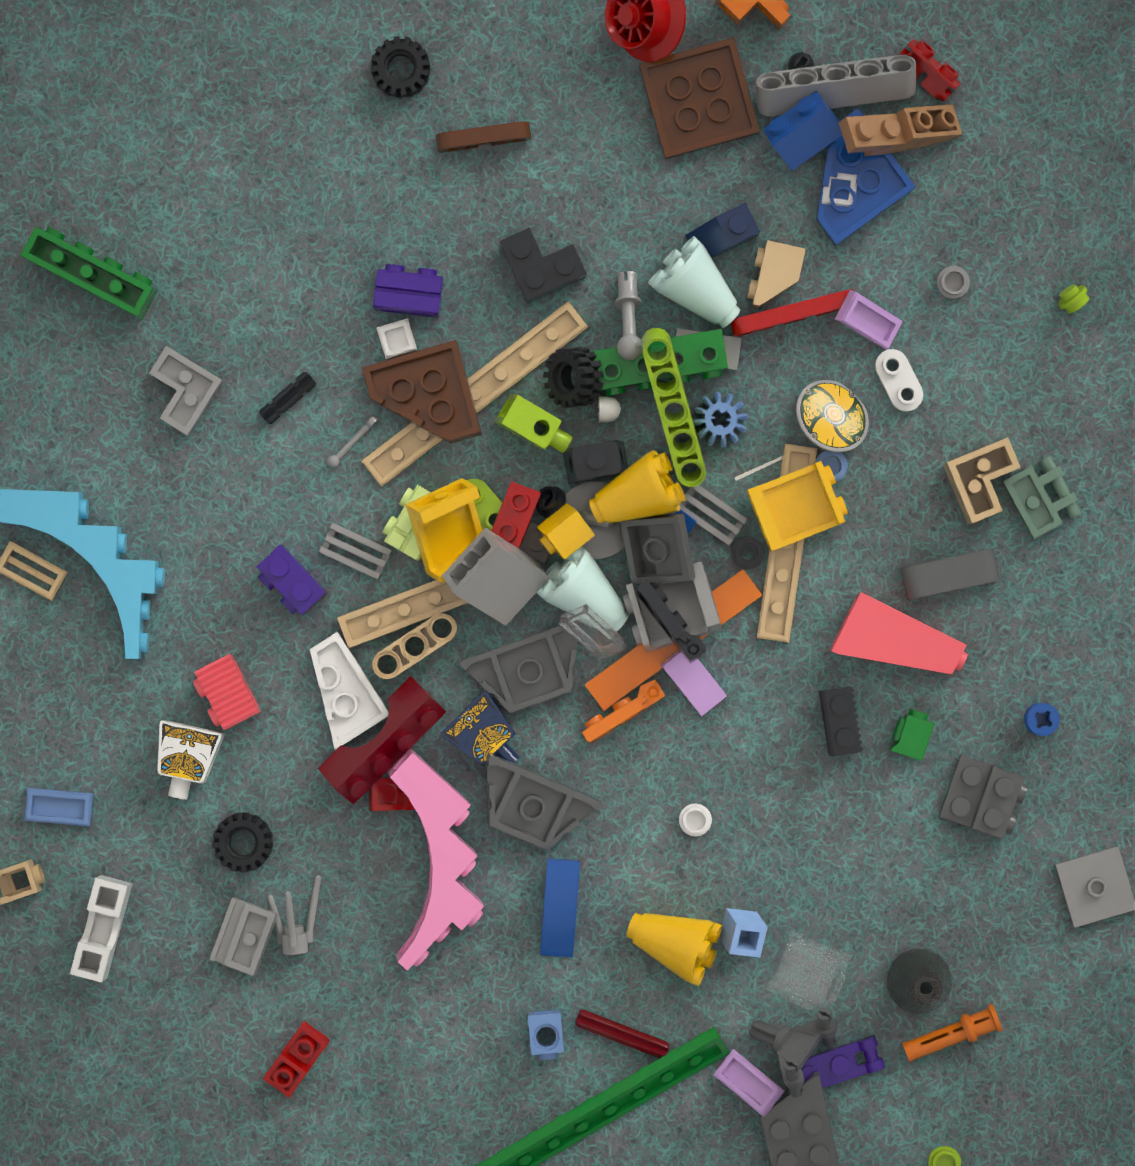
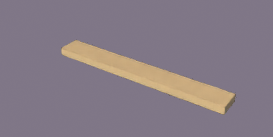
[362,301,588,487]

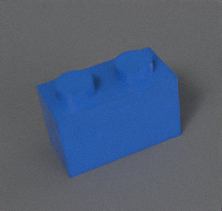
[763,90,842,171]

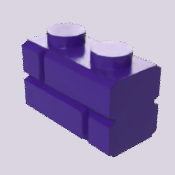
[373,264,444,318]

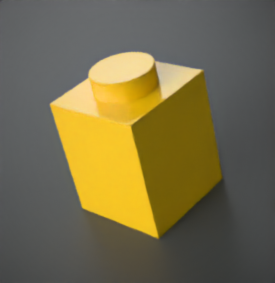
[536,503,595,560]

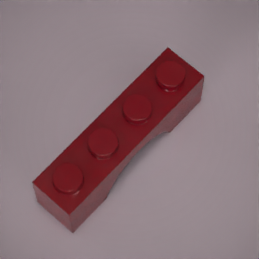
[317,676,446,805]

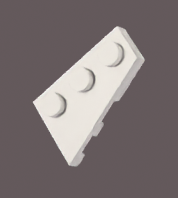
[310,632,389,750]

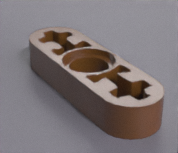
[435,121,532,153]

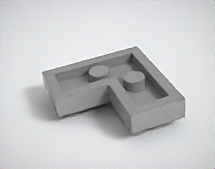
[149,346,223,436]

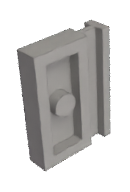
[210,897,278,976]

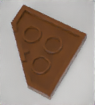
[362,340,482,444]

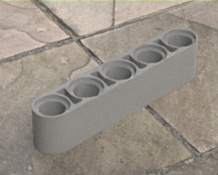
[756,55,916,116]

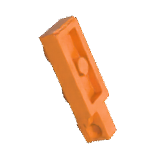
[582,680,665,744]

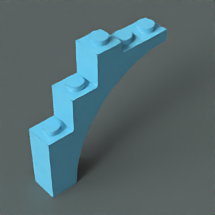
[0,489,165,659]

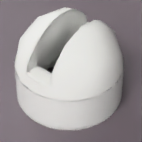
[598,396,621,423]

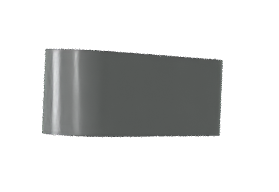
[901,548,1000,600]

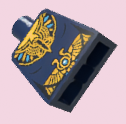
[440,690,519,766]

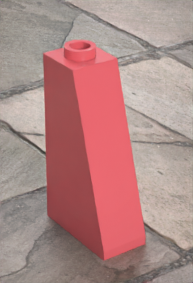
[829,592,968,674]

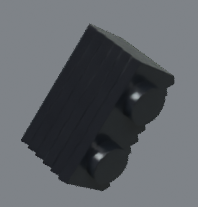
[819,686,863,757]

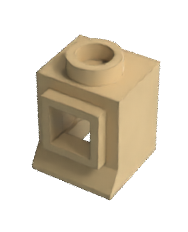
[0,859,45,905]

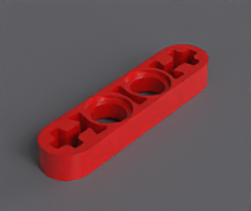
[730,289,854,337]

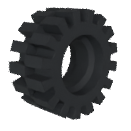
[371,36,431,99]
[543,347,604,408]
[212,812,273,873]

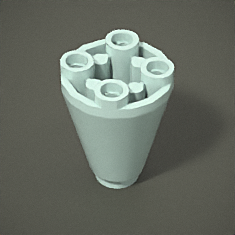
[648,236,741,328]
[537,546,629,633]

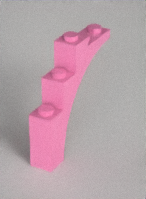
[388,748,484,971]

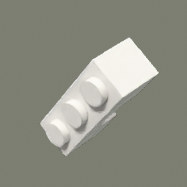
[70,875,133,983]

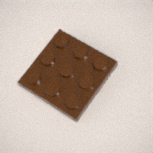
[639,37,760,160]

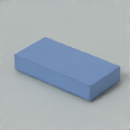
[24,788,94,826]

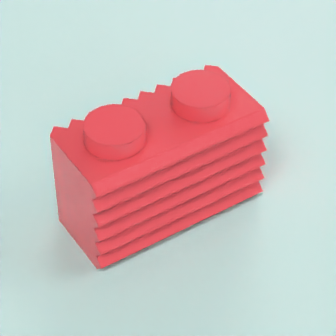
[193,654,261,730]

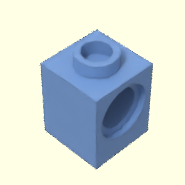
[528,1009,564,1060]

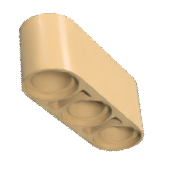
[372,614,458,679]

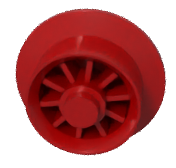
[604,0,686,62]

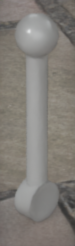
[327,415,379,468]

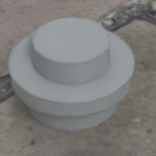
[937,266,970,299]

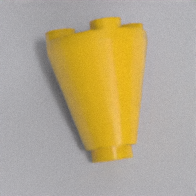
[589,450,686,524]
[626,913,723,986]

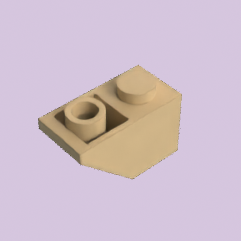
[747,240,806,309]

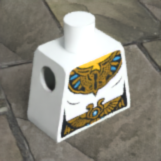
[157,720,225,800]

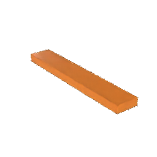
[584,569,762,711]

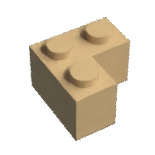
[943,437,1021,525]

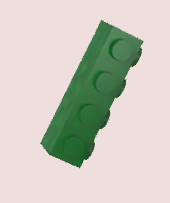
[20,226,157,320]
[592,329,728,396]

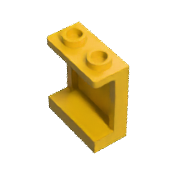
[746,461,848,552]
[405,478,483,582]

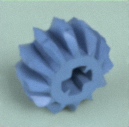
[693,392,748,448]

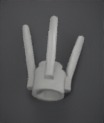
[267,875,321,955]

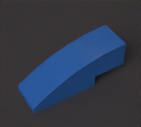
[540,857,580,957]

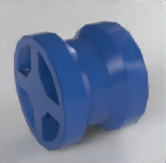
[1024,703,1060,736]

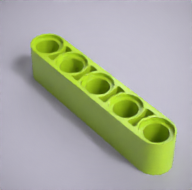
[641,328,706,487]

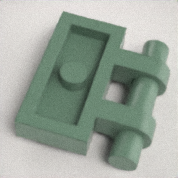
[1002,455,1082,539]

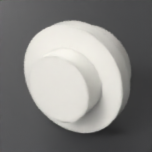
[679,803,712,836]

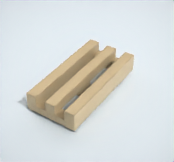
[0,541,68,601]

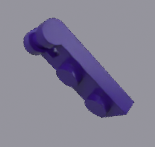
[801,1035,885,1088]

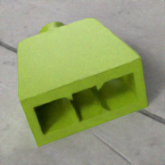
[494,394,573,453]

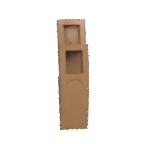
[838,104,963,156]

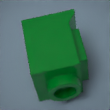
[888,709,935,761]

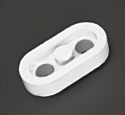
[875,349,923,412]

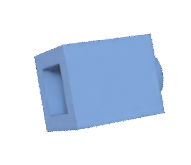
[719,908,768,958]

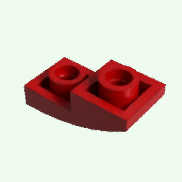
[263,1021,330,1098]

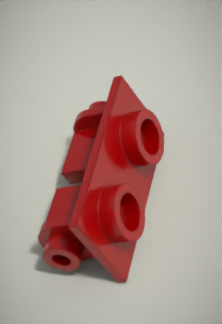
[898,39,961,102]
[491,481,542,549]

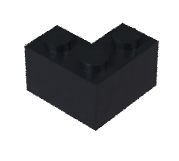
[500,228,587,304]

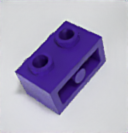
[256,544,328,615]

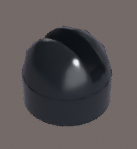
[788,52,814,70]

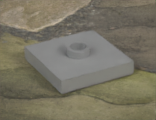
[1054,846,1135,928]

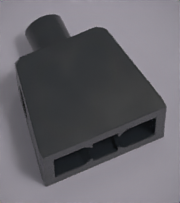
[563,440,628,484]

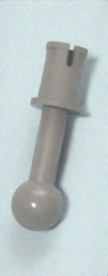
[615,271,643,361]

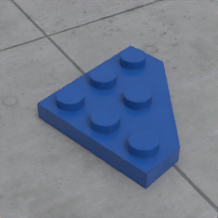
[816,108,915,246]

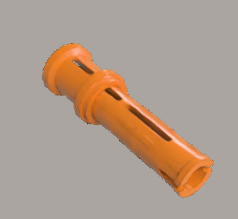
[902,1003,1003,1062]

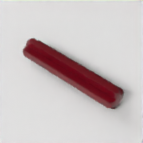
[575,1010,669,1059]

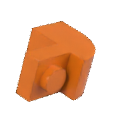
[715,0,791,30]

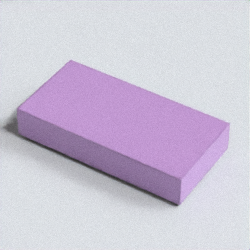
[835,290,903,350]
[660,650,727,716]
[713,1049,785,1117]

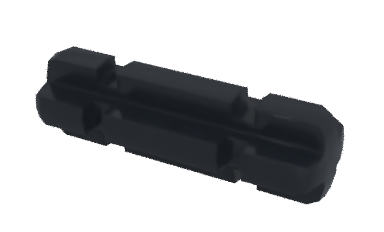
[259,372,316,424]

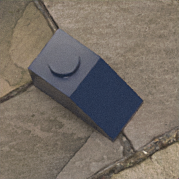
[685,202,760,258]

